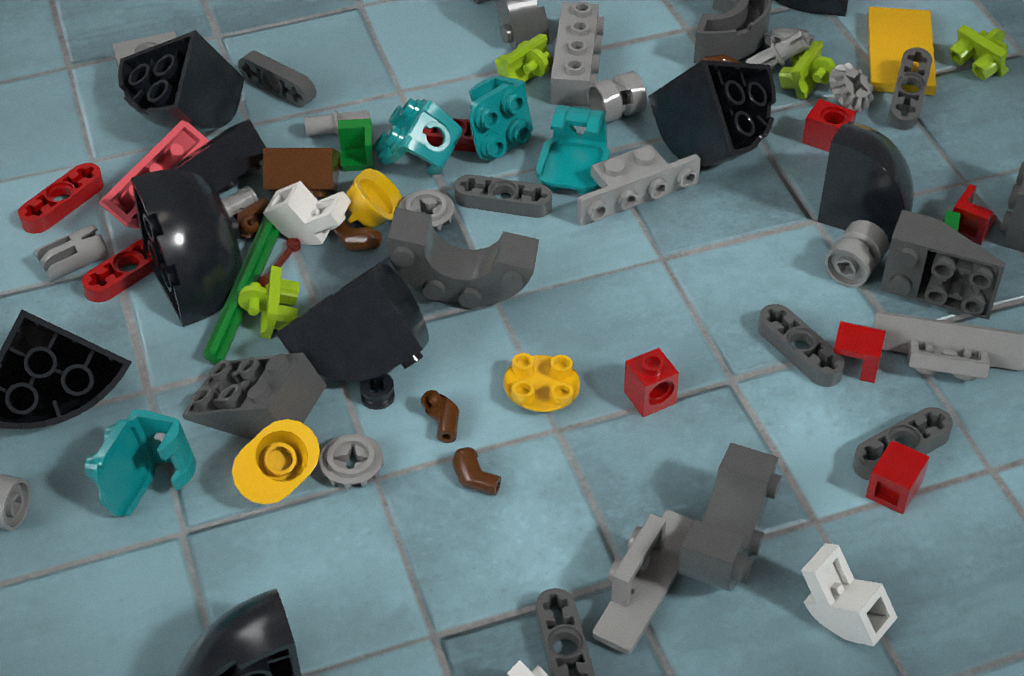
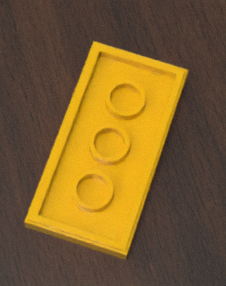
[867,7,936,96]

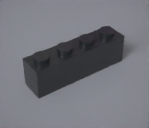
[167,119,266,193]

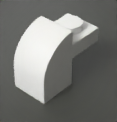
[263,181,351,245]
[801,543,898,646]

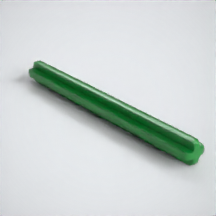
[203,216,280,365]

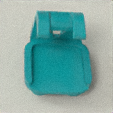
[469,76,533,161]
[373,98,463,175]
[536,105,610,195]
[85,409,197,517]

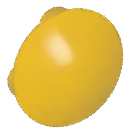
[503,353,580,412]

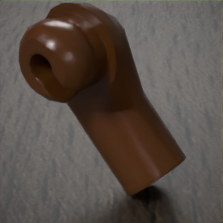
[333,220,382,252]

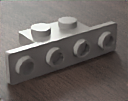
[577,144,701,226]
[873,311,1024,381]
[592,510,694,655]

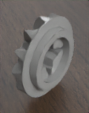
[764,28,815,46]
[829,62,874,112]
[399,190,454,231]
[319,434,384,490]

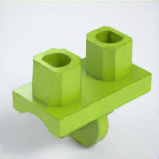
[950,24,1008,81]
[495,34,553,82]
[779,41,836,99]
[238,265,300,339]

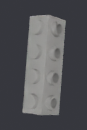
[550,2,604,106]

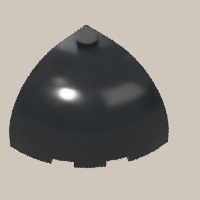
[118,30,245,132]
[648,60,776,166]
[817,121,914,244]
[131,169,243,327]
[276,257,429,382]
[0,309,132,429]
[176,588,302,676]

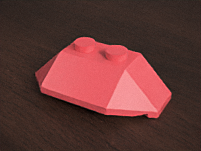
[99,120,209,229]

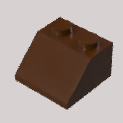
[263,148,340,198]

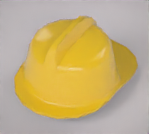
[346,168,403,228]
[232,419,320,505]

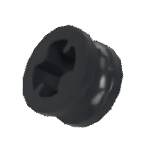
[359,373,395,410]

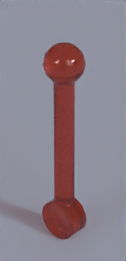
[258,238,301,287]

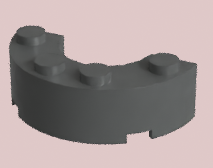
[474,0,550,50]
[693,0,772,64]
[387,207,539,309]
[679,443,782,592]

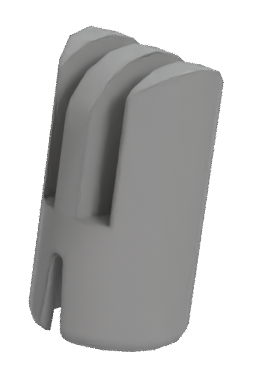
[34,225,108,282]

